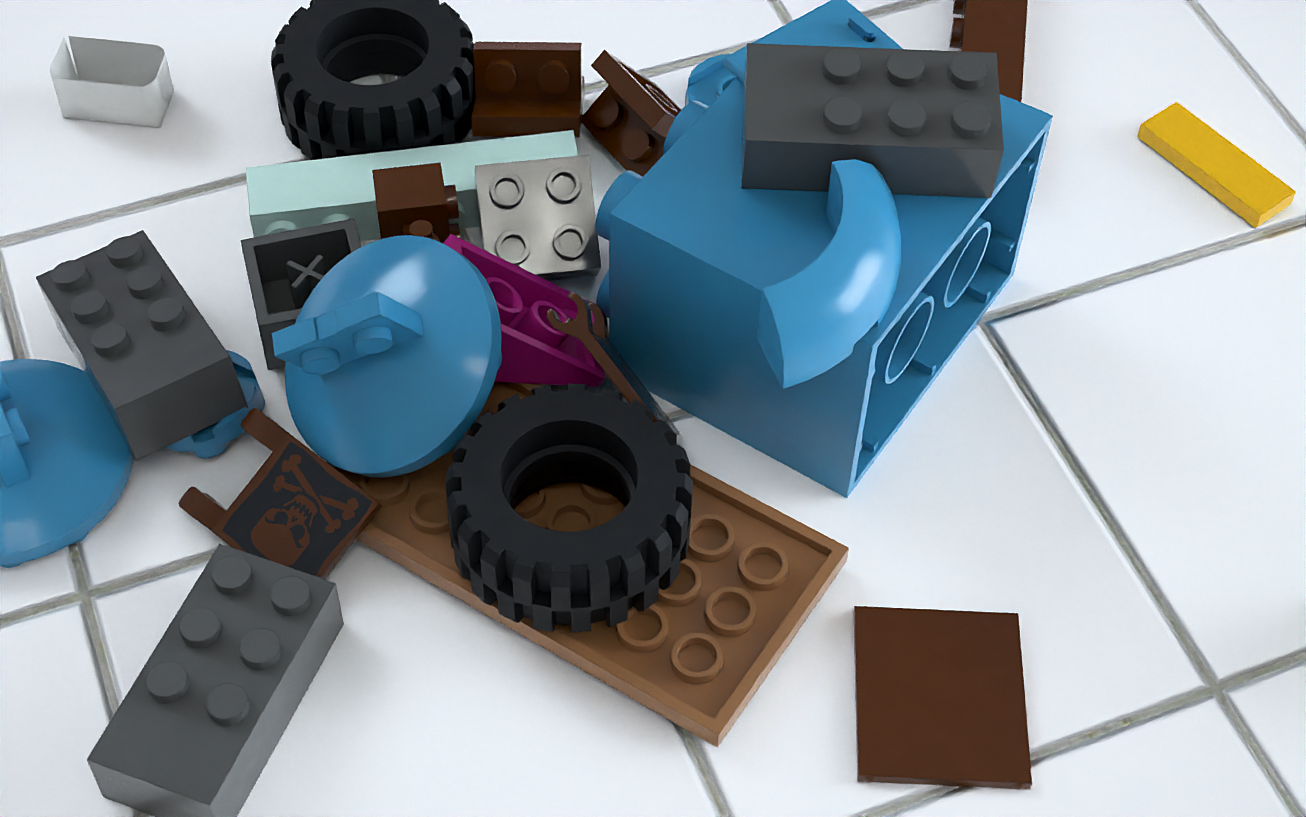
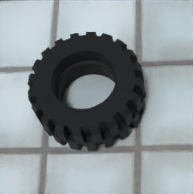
[271,0,475,160]
[445,383,693,633]

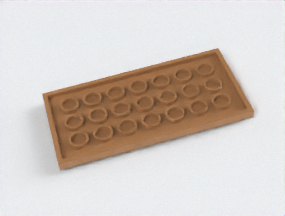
[327,382,849,748]

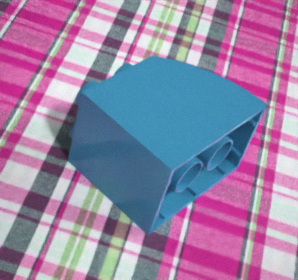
[595,77,1053,498]

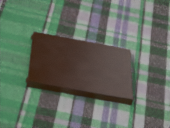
[853,606,1032,790]

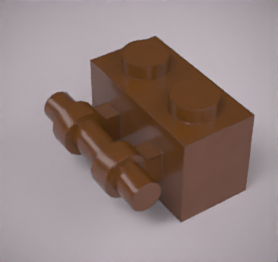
[372,162,461,243]

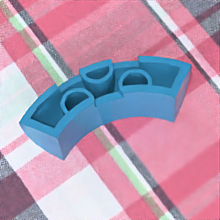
[757,159,902,389]

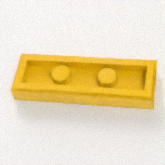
[1137,101,1296,228]

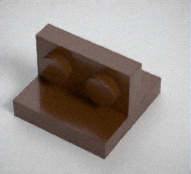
[471,41,585,138]
[582,49,682,176]

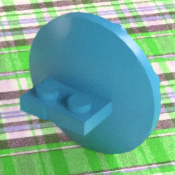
[272,235,502,477]
[0,359,134,568]

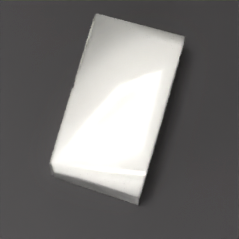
[49,35,174,128]

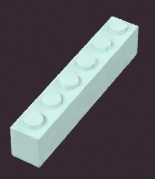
[246,130,579,241]

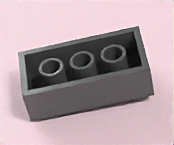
[741,43,1004,198]
[35,230,248,461]
[86,544,344,817]

